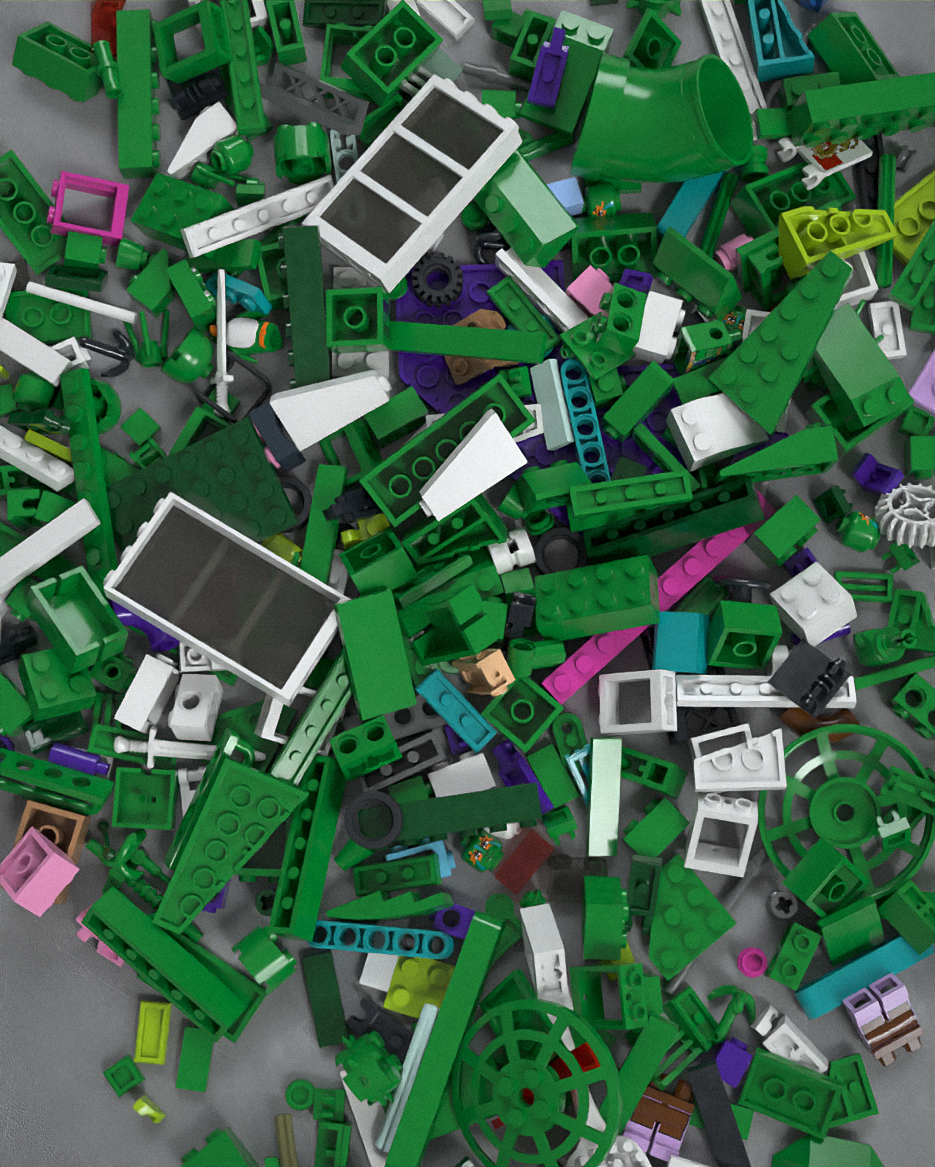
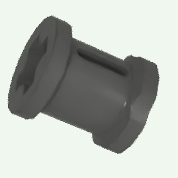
[766,891,798,919]

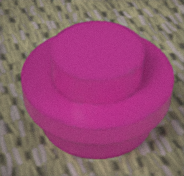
[737,947,767,978]

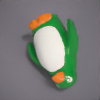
[209,310,283,364]

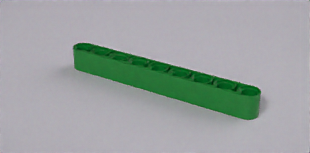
[384,910,506,1167]

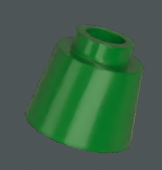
[116,237,150,271]
[496,484,529,520]

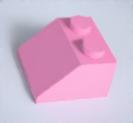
[0,827,79,917]

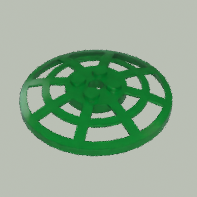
[757,724,935,904]
[451,999,623,1167]

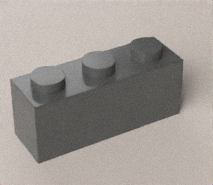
[357,731,447,792]

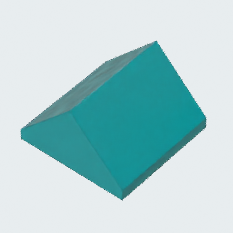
[652,611,710,674]

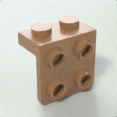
[444,309,518,385]

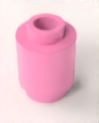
[714,234,754,271]

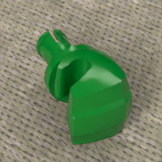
[853,626,917,667]

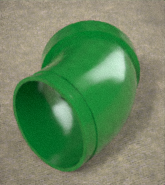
[569,52,753,183]

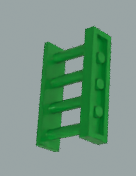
[566,469,693,533]

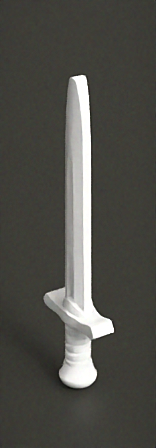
[210,269,234,417]
[113,726,266,769]

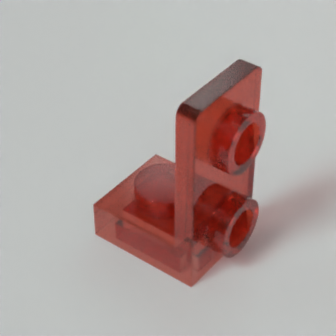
[90,0,126,58]
[495,830,555,894]

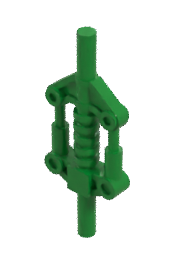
[85,838,204,943]

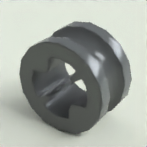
[896,145,917,173]

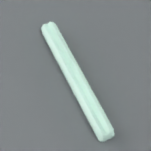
[375,1003,440,1153]

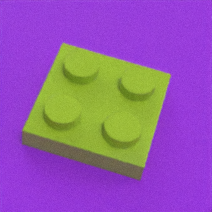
[383,950,455,1019]

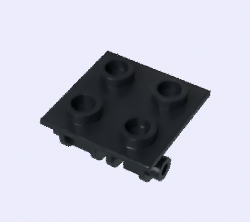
[166,49,229,121]
[767,639,851,719]

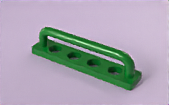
[164,727,256,871]
[0,747,114,816]

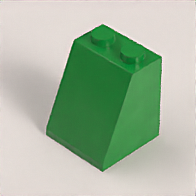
[180,1127,260,1167]

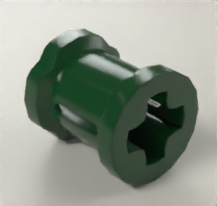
[255,889,277,916]

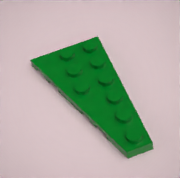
[708,250,853,438]
[152,756,309,935]

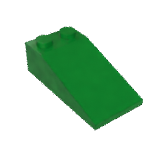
[519,10,614,136]
[0,149,67,276]
[730,161,857,239]
[812,303,912,432]
[712,423,838,488]

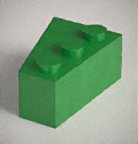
[401,493,509,565]

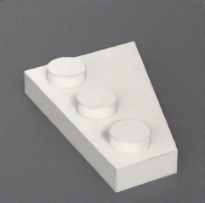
[692,728,787,792]

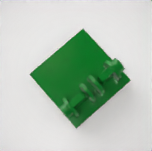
[559,312,636,380]

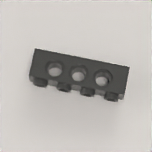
[342,684,456,742]

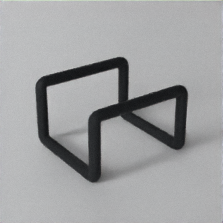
[195,351,272,424]

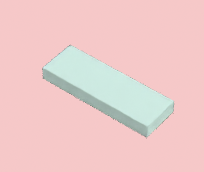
[530,359,574,450]

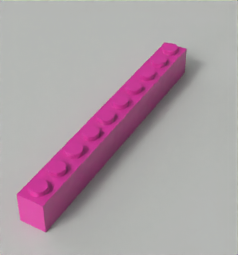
[539,490,777,704]

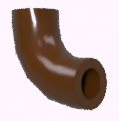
[778,707,860,743]

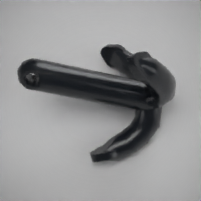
[473,224,511,264]
[78,331,135,378]

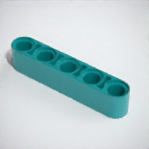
[657,170,727,239]
[560,359,611,482]
[307,920,454,959]
[794,933,935,1020]

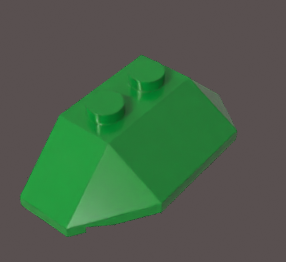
[771,1133,884,1167]

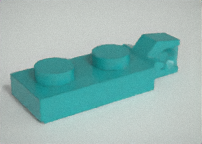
[204,272,272,315]

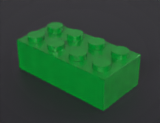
[535,555,661,641]

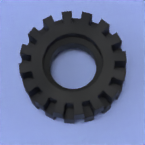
[412,252,463,309]

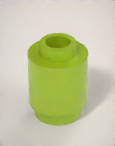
[261,534,303,568]

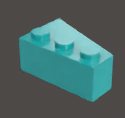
[745,0,815,82]

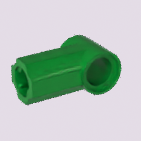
[507,638,566,677]

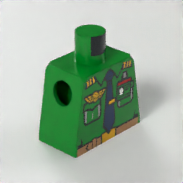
[671,320,743,376]

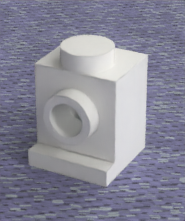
[50,337,92,382]

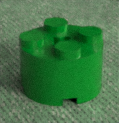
[273,122,331,184]
[230,925,297,995]

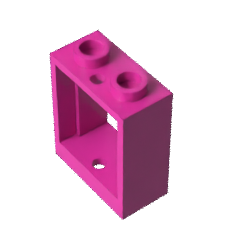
[47,171,129,247]

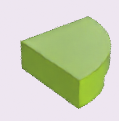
[132,1095,167,1123]

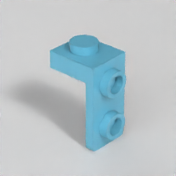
[385,838,456,878]

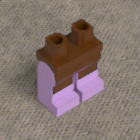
[842,972,924,1067]
[620,1072,695,1162]

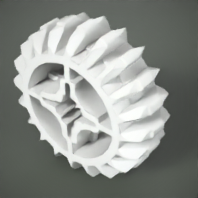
[875,482,935,549]

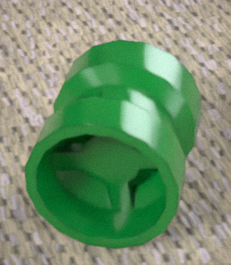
[741,145,769,182]

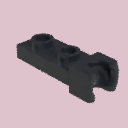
[501,592,536,662]
[346,996,414,1065]

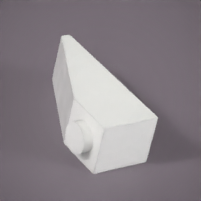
[167,102,242,181]

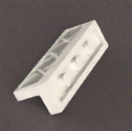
[495,248,589,333]

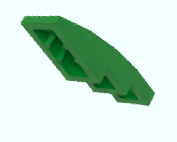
[326,890,454,922]

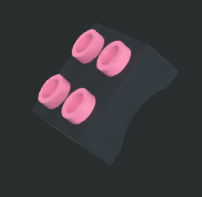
[248,401,306,472]

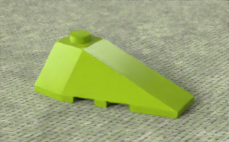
[778,206,898,279]

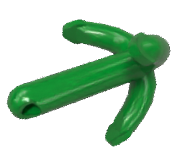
[98,829,147,879]
[707,985,756,1044]

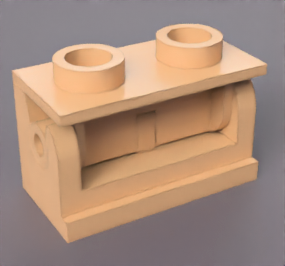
[452,648,515,697]

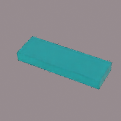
[414,668,498,753]

